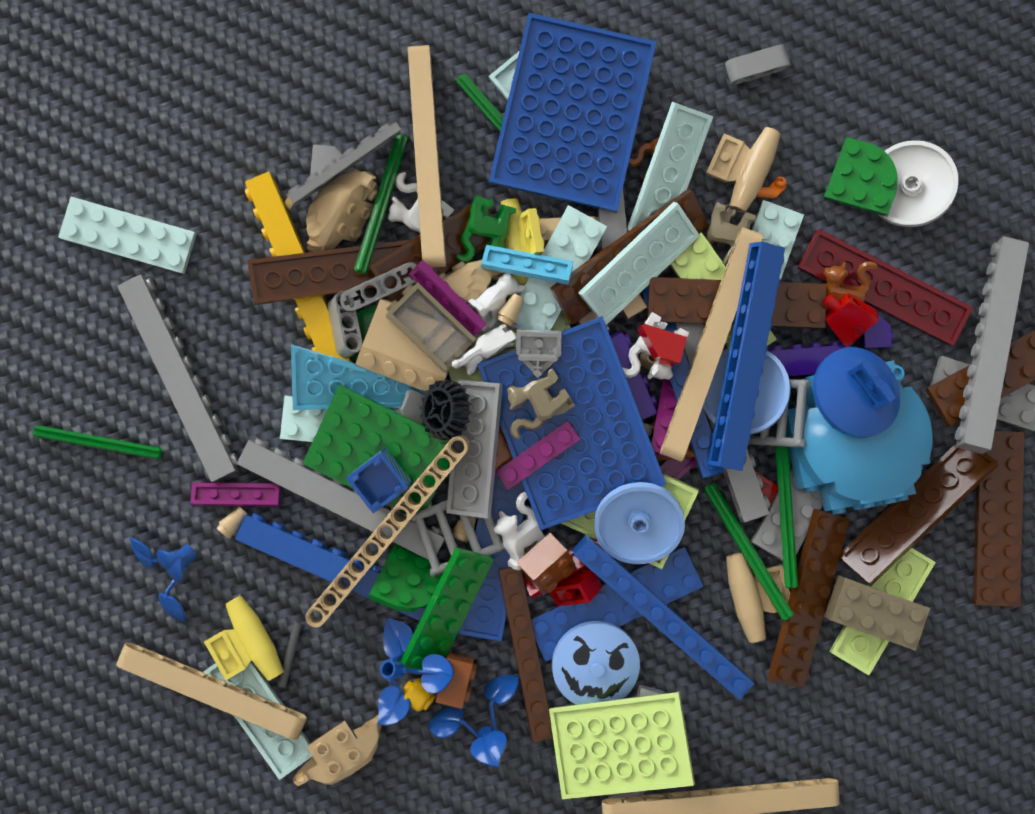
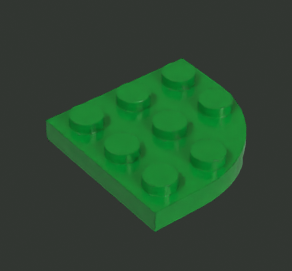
[824,137,898,217]
[368,543,443,612]

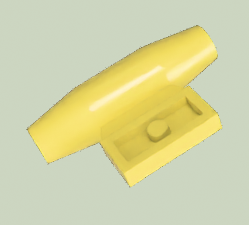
[501,198,544,286]
[204,595,284,681]

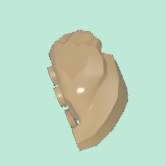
[306,172,376,252]
[411,260,505,316]
[292,715,382,786]

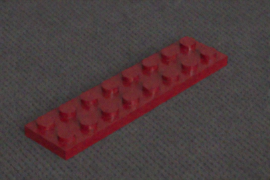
[797,229,973,347]

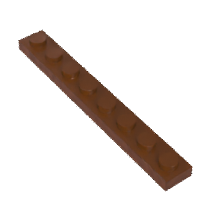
[498,567,553,743]

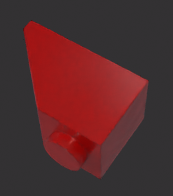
[638,324,687,367]
[550,569,602,607]

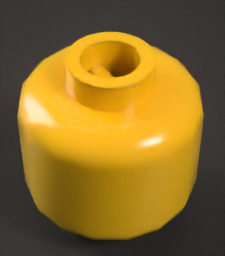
[404,678,436,712]

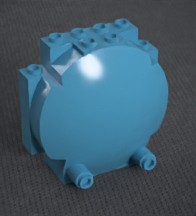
[786,360,933,515]

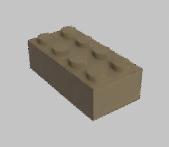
[824,575,930,651]

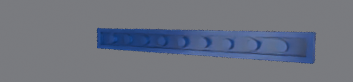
[640,275,725,479]

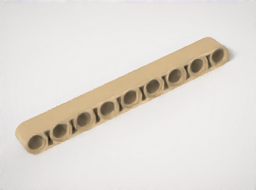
[116,643,307,740]

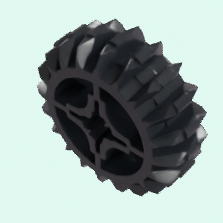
[419,380,472,441]

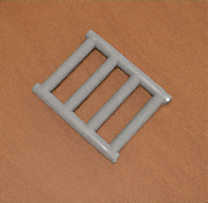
[748,380,811,447]
[411,501,505,577]

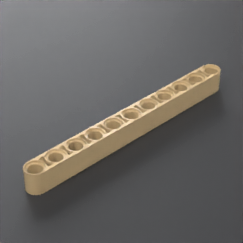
[408,45,446,268]
[660,227,763,462]
[306,435,470,627]
[602,778,840,814]

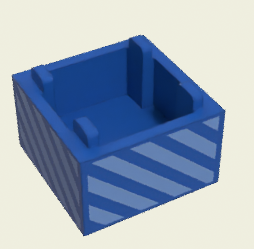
[346,447,412,514]

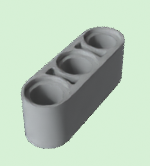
[725,44,791,85]
[328,291,362,358]

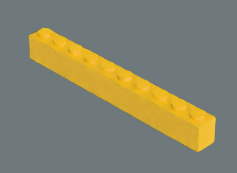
[245,171,352,362]

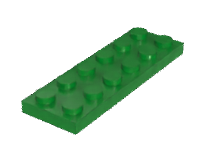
[400,547,494,670]

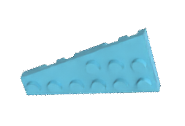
[291,344,425,410]

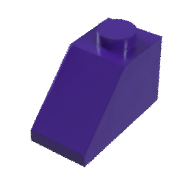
[858,315,894,350]

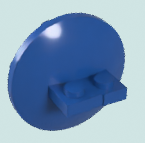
[813,347,900,438]

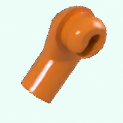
[756,177,787,199]

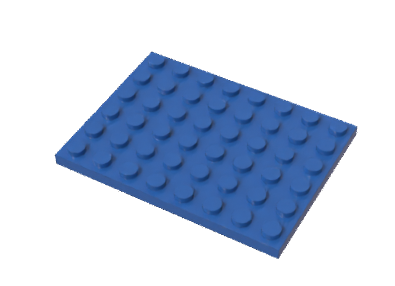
[489,13,656,213]
[477,316,666,530]

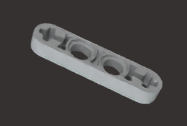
[340,262,417,311]

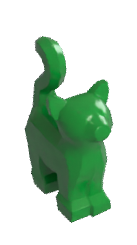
[456,195,516,263]

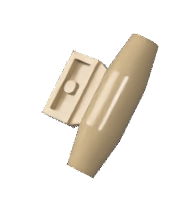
[706,127,781,213]
[726,552,790,643]

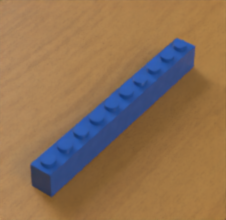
[708,241,785,471]
[235,512,426,621]
[572,534,754,700]

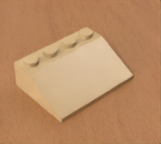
[355,298,455,391]

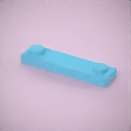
[481,245,573,285]

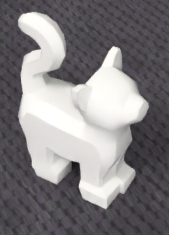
[387,172,454,233]
[468,273,525,335]
[622,312,689,380]
[452,324,516,376]
[494,492,545,570]

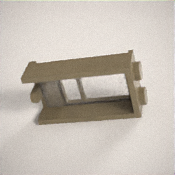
[386,282,476,372]

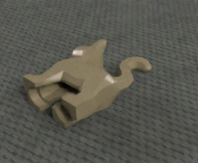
[706,202,757,265]
[507,368,575,439]

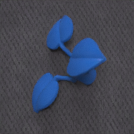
[129,537,197,623]
[377,618,454,725]
[428,675,520,768]

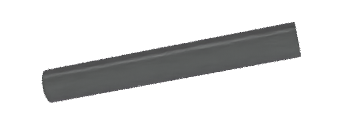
[277,621,303,688]

